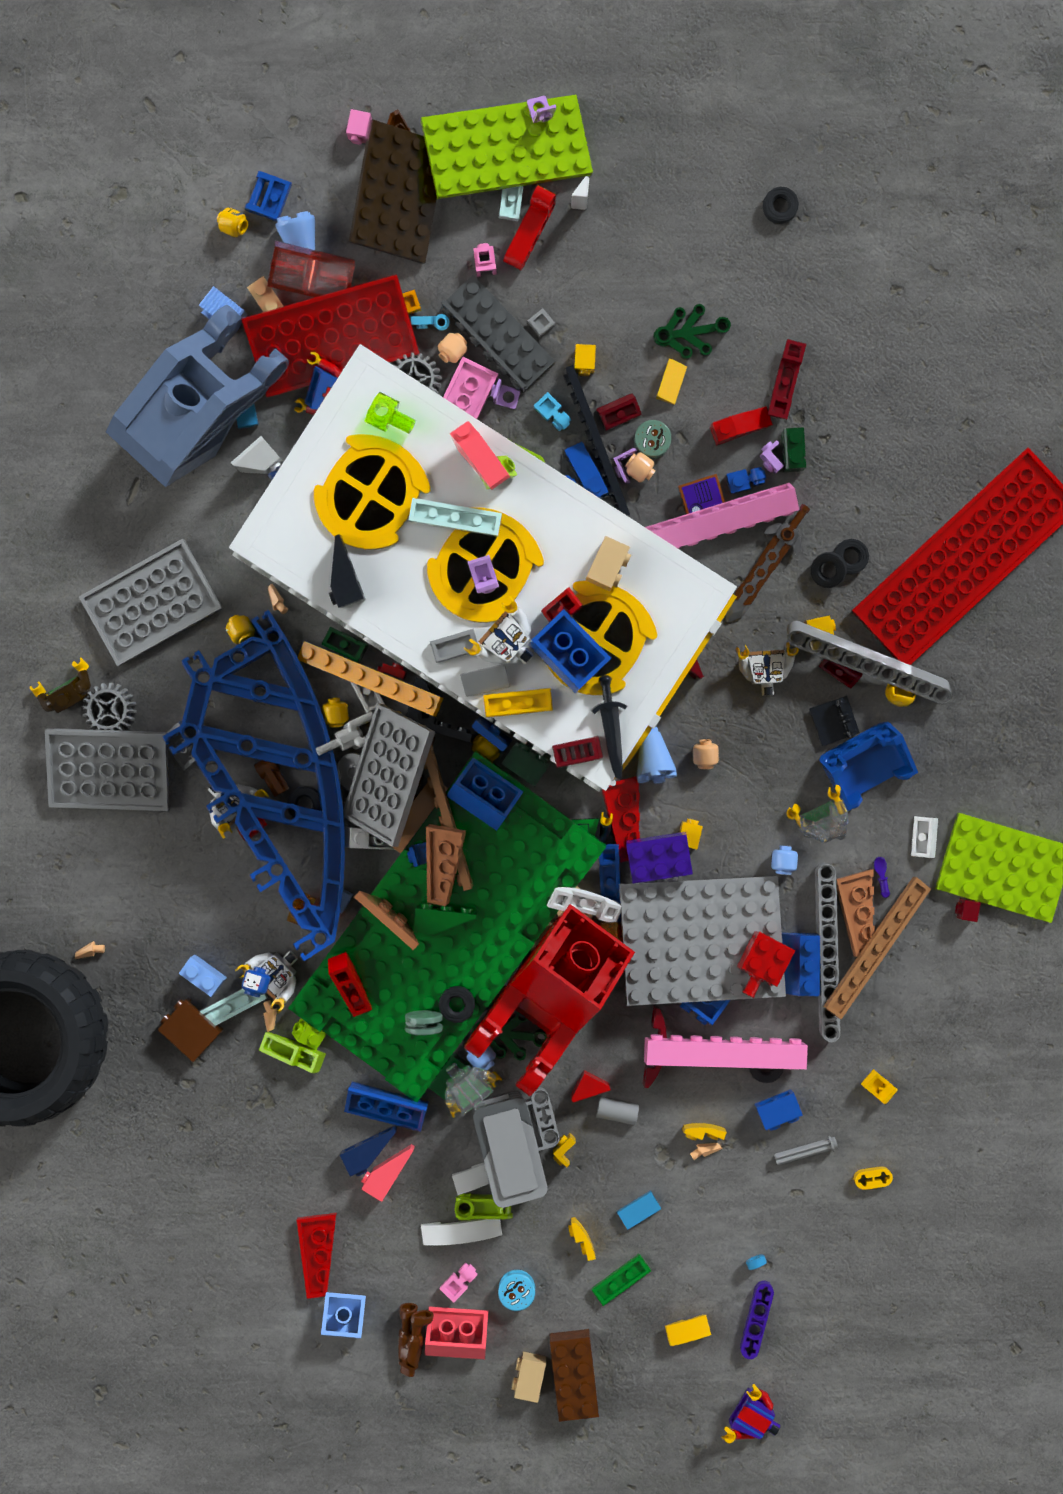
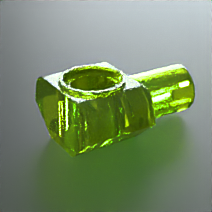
[364,392,416,434]

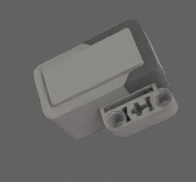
[471,1087,559,1208]

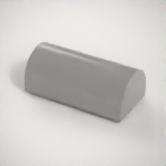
[596,1097,639,1125]

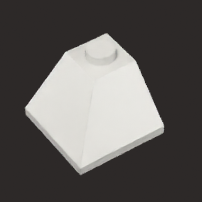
[231,436,283,474]

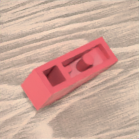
[450,421,510,490]
[361,1144,415,1202]

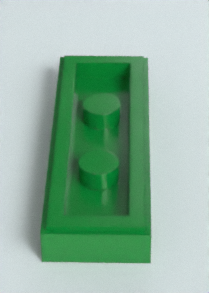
[591,1254,651,1306]

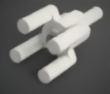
[316,712,373,755]

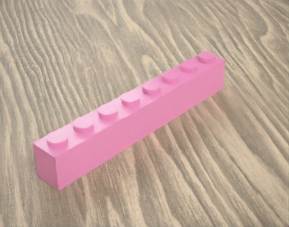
[645,483,799,549]
[644,1034,808,1070]

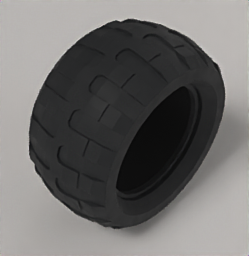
[0,950,108,1127]

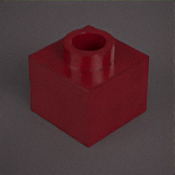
[955,898,981,922]

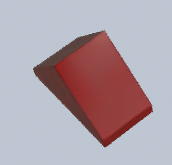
[541,587,583,622]
[571,1070,611,1102]

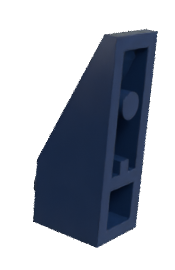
[340,1125,397,1177]

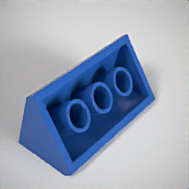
[344,1081,429,1132]

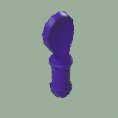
[874,856,890,898]

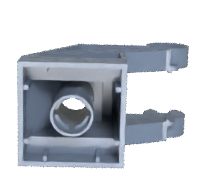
[106,305,289,487]

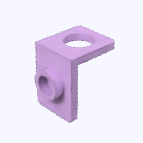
[527,96,556,123]
[490,379,520,409]
[613,448,638,484]

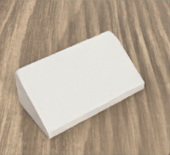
[571,176,589,210]
[911,816,938,858]

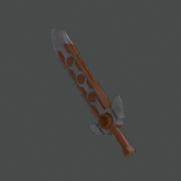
[726,504,810,622]

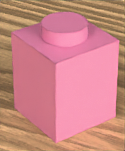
[346,109,372,145]

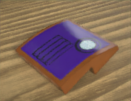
[678,474,725,514]

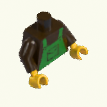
[30,658,91,714]

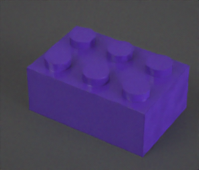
[626,832,693,884]

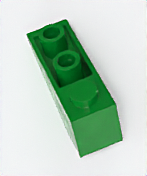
[413,902,478,934]

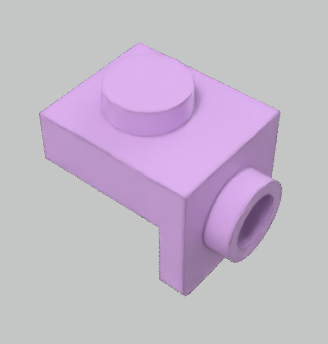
[760,441,784,474]
[468,555,499,594]

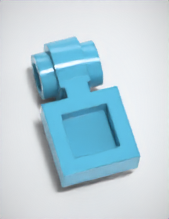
[411,314,450,330]
[534,392,571,431]

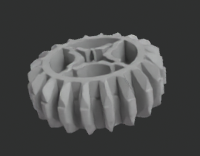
[393,353,442,394]
[82,683,137,731]

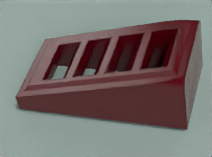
[552,736,603,768]

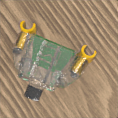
[787,784,849,843]
[445,1063,502,1118]

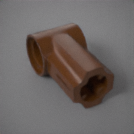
[254,760,290,797]

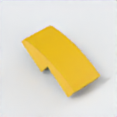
[682,1123,727,1141]
[568,1217,596,1261]
[665,1314,711,1346]

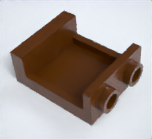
[158,998,224,1062]

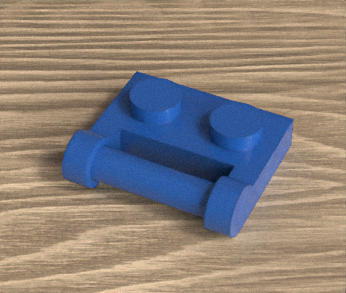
[244,171,292,221]

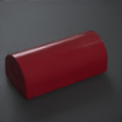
[818,658,863,689]

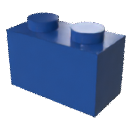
[755,1089,803,1131]

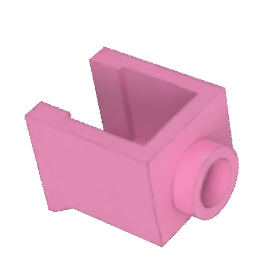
[473,243,497,277]

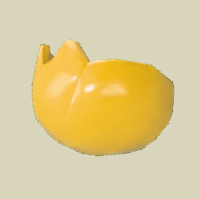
[885,684,916,707]

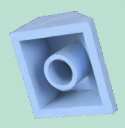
[321,1292,366,1339]

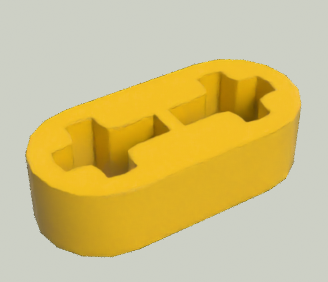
[853,1166,893,1190]

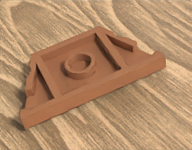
[354,891,419,950]

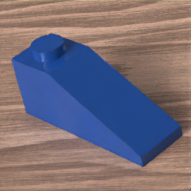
[564,442,609,499]

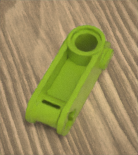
[455,1193,513,1220]

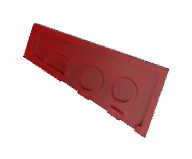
[601,776,640,862]
[296,1212,337,1299]

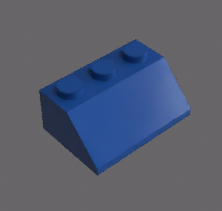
[528,609,611,693]
[447,758,523,831]
[782,933,820,996]

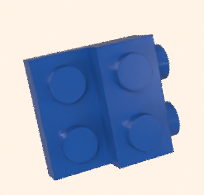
[680,1000,730,1025]

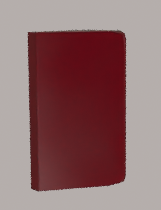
[596,393,642,431]
[688,660,704,681]

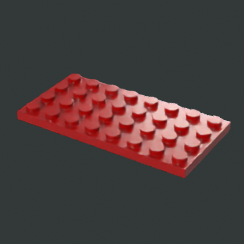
[241,274,419,397]

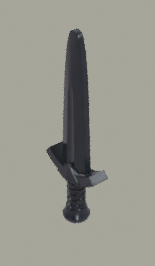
[591,675,627,779]

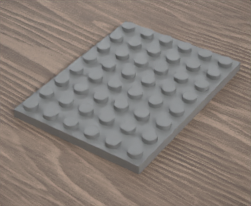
[619,876,786,1006]

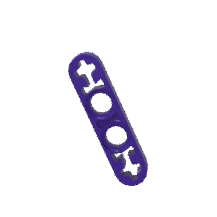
[740,1281,774,1359]

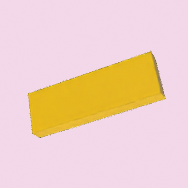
[483,688,553,717]

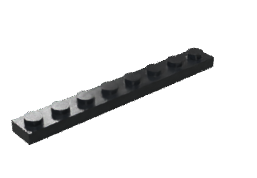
[563,365,630,517]

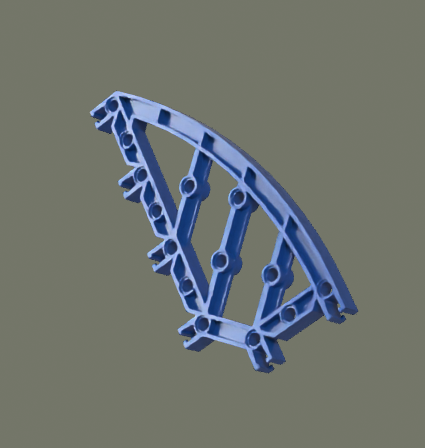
[162,610,345,961]

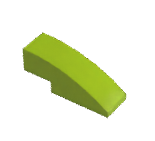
[259,1032,326,1073]

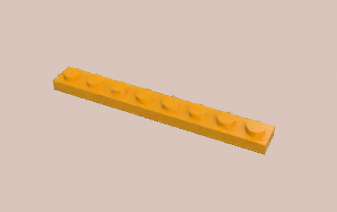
[297,641,443,717]

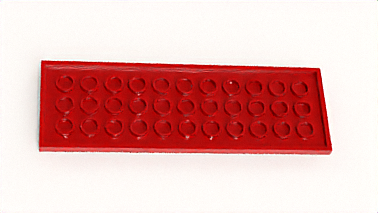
[851,447,1063,665]

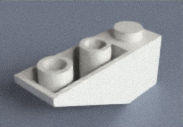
[344,826,395,850]

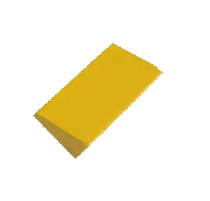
[656,358,687,405]

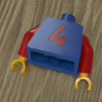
[294,352,341,415]

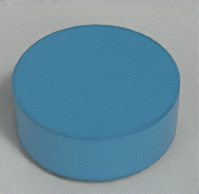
[746,1254,767,1270]

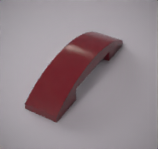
[768,339,807,420]
[642,1005,667,1088]

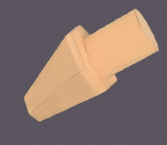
[268,584,288,614]
[75,941,105,959]
[263,1000,277,1032]
[690,1143,723,1160]

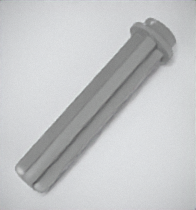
[774,1136,838,1165]

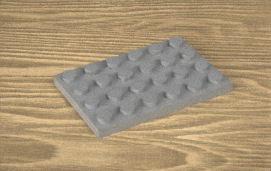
[79,539,223,666]
[343,703,435,847]
[45,728,170,811]

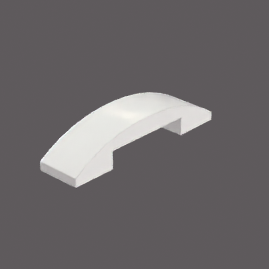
[547,887,622,924]
[421,1219,502,1245]

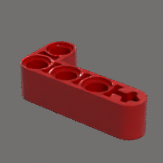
[503,185,556,271]

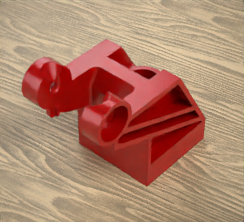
[464,904,635,1096]

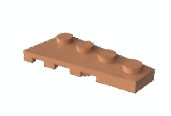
[426,824,466,906]
[836,869,875,957]

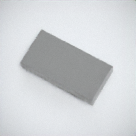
[430,629,477,663]

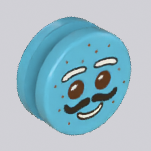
[498,1270,535,1311]

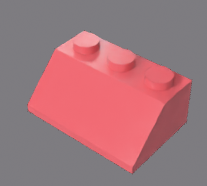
[425,1307,488,1360]

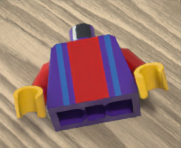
[721,1384,780,1444]

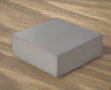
[527,308,555,337]

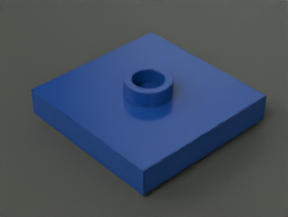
[472,716,512,751]

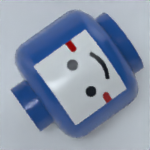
[241,966,271,997]

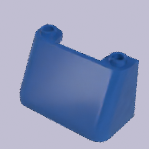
[819,722,918,811]

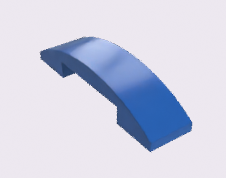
[599,844,621,923]

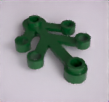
[653,304,731,360]
[472,1012,547,1061]

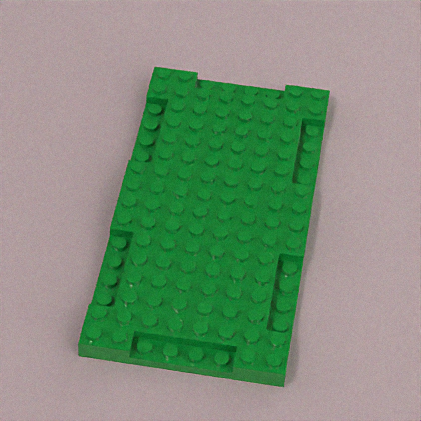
[288,750,606,1102]

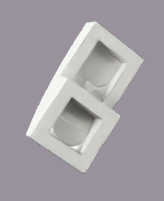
[452,1163,489,1195]

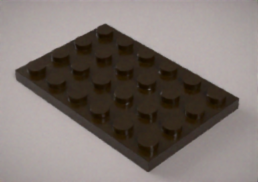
[349,119,437,264]

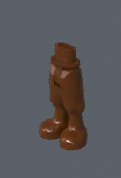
[398,1303,434,1377]

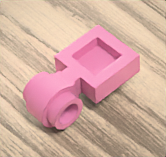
[440,1263,477,1303]

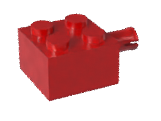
[737,931,795,998]

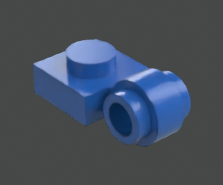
[726,467,767,494]

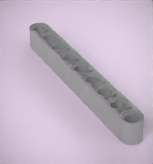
[787,621,952,704]
[815,863,840,1043]

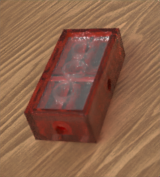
[267,241,355,297]

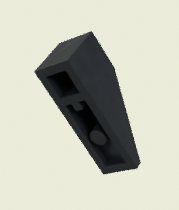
[329,534,366,608]

